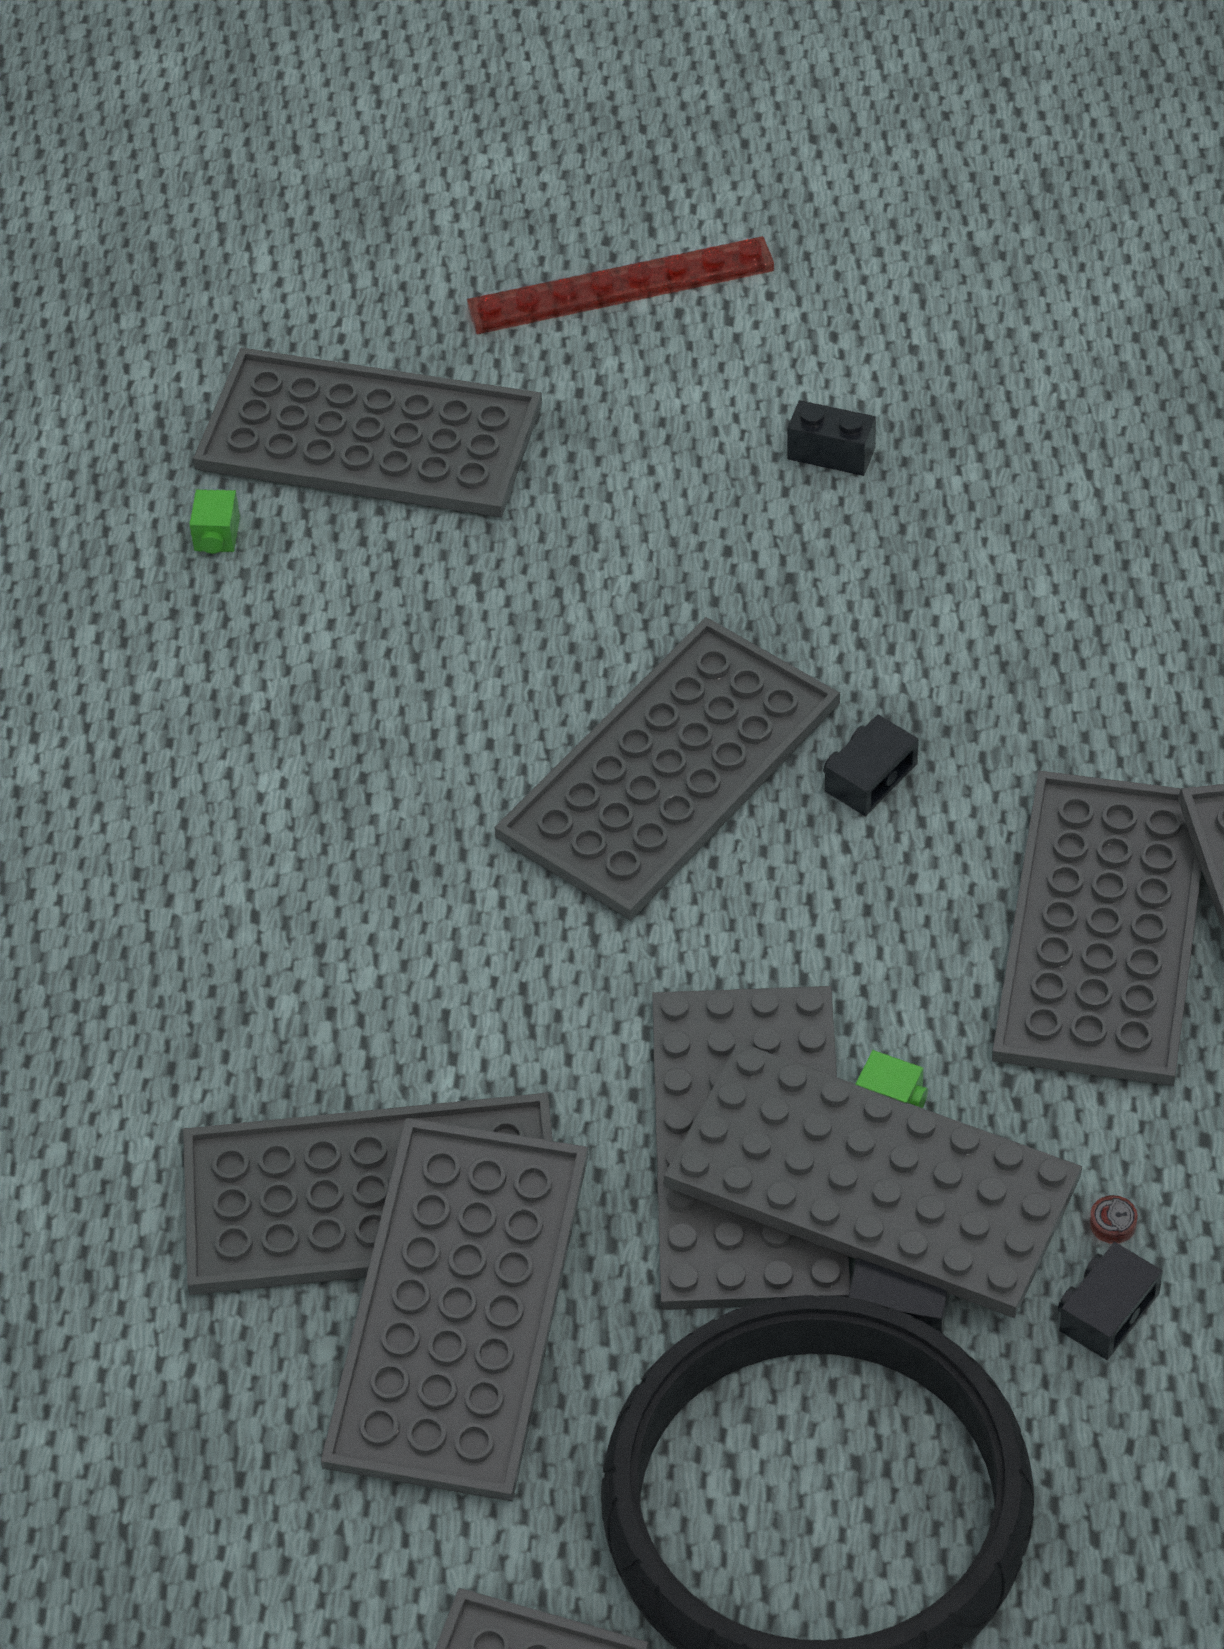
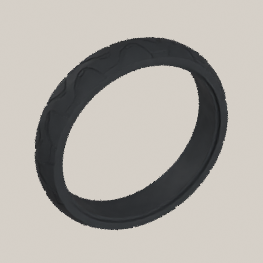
[601,1295,1034,1649]

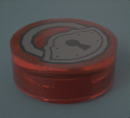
[1090,1195,1138,1244]

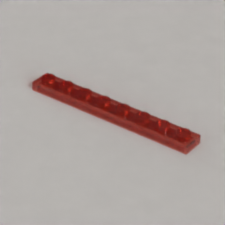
[467,236,774,334]

